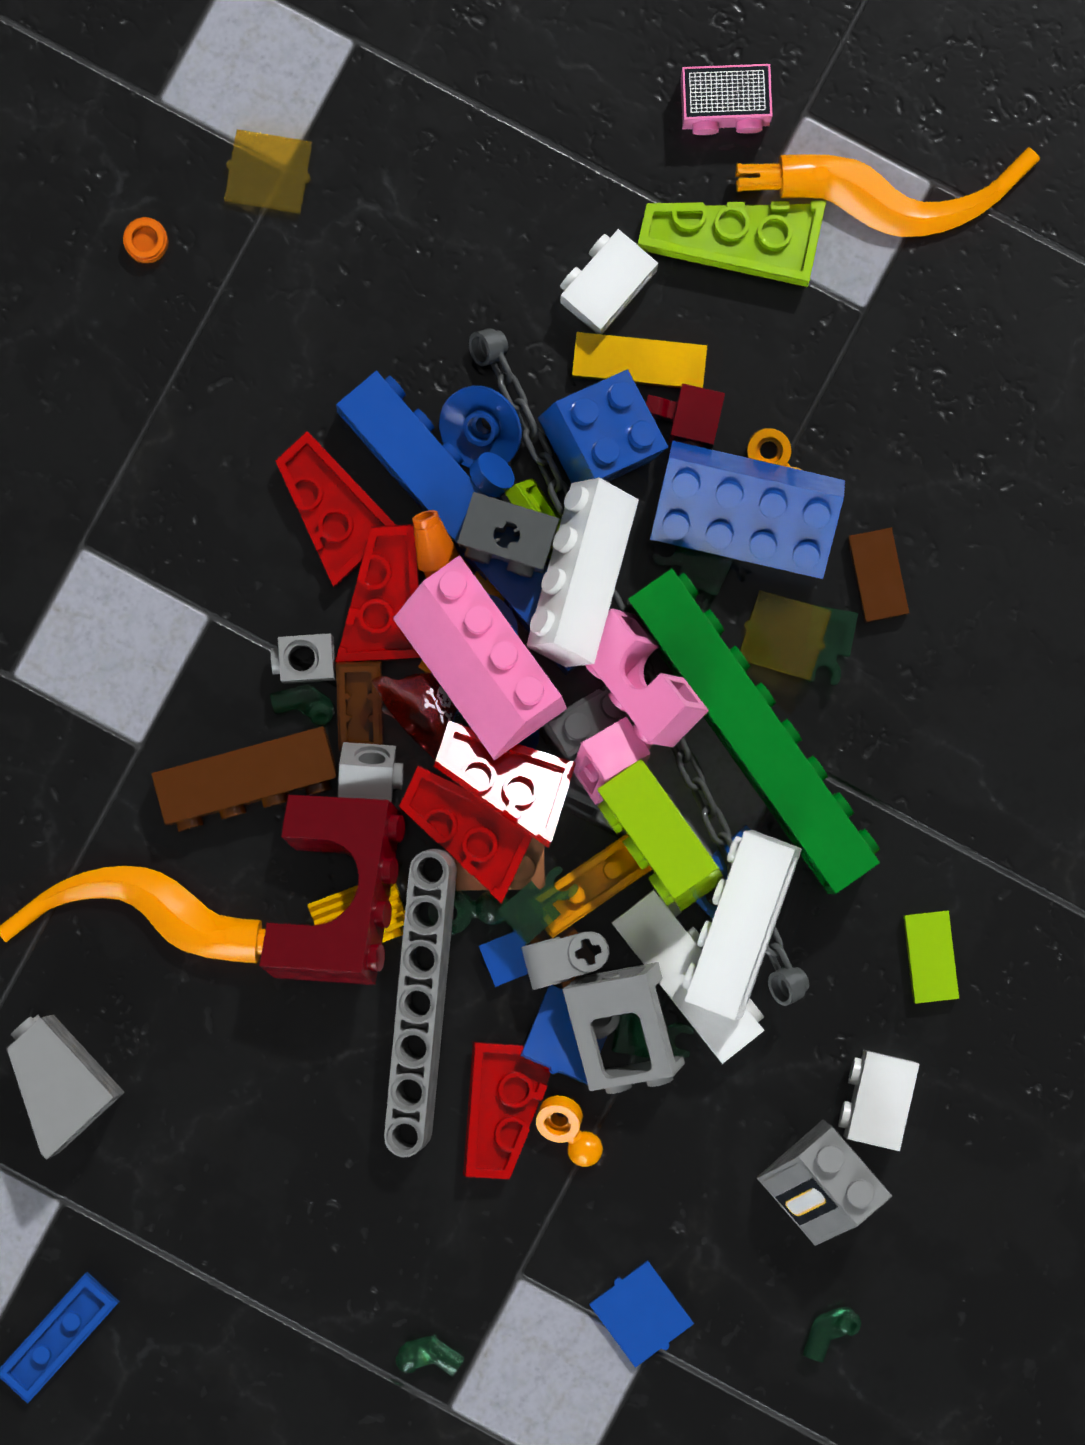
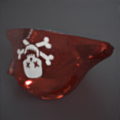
[371,673,458,761]

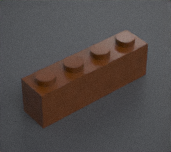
[151,726,339,832]

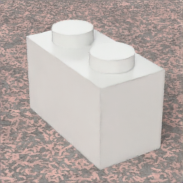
[560,229,658,334]
[838,1050,920,1151]

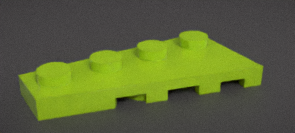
[638,200,826,287]

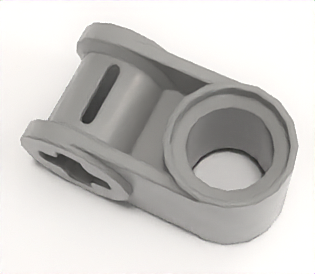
[521,931,610,990]

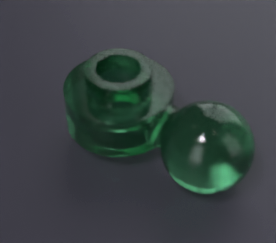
[428,889,510,934]

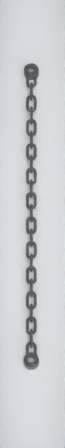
[469,328,809,1006]

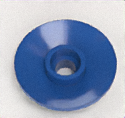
[439,386,522,468]

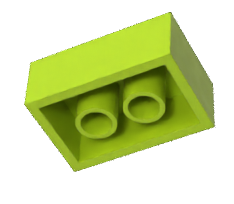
[597,758,724,911]

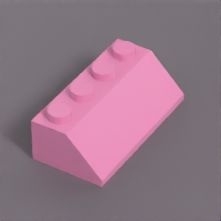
[393,555,567,760]

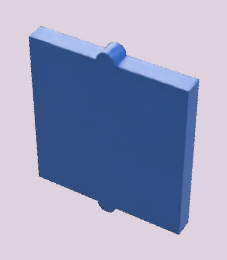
[520,985,607,1085]
[589,1260,694,1368]

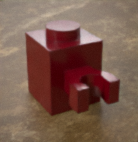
[646,383,725,450]

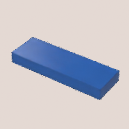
[0,1272,120,1403]

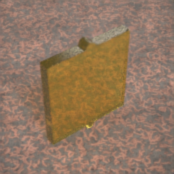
[225,129,312,213]
[741,590,832,681]

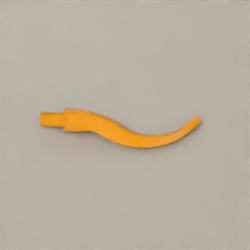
[735,147,1040,237]
[0,866,266,964]

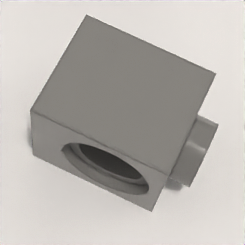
[271,633,336,684]
[338,742,403,803]

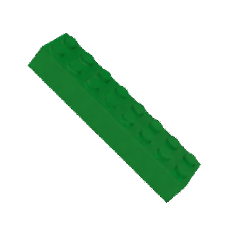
[626,569,880,894]

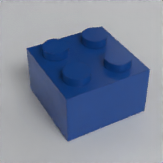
[538,369,668,483]

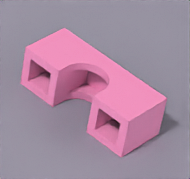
[585,608,709,747]

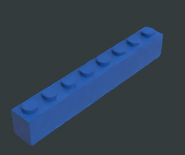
[336,370,577,676]

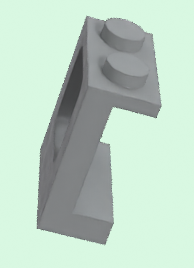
[563,962,685,1094]

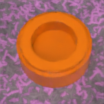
[123,217,168,263]

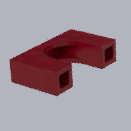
[259,795,405,985]

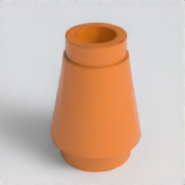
[412,510,460,578]

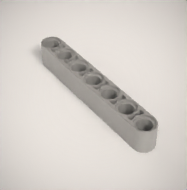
[384,848,457,1157]

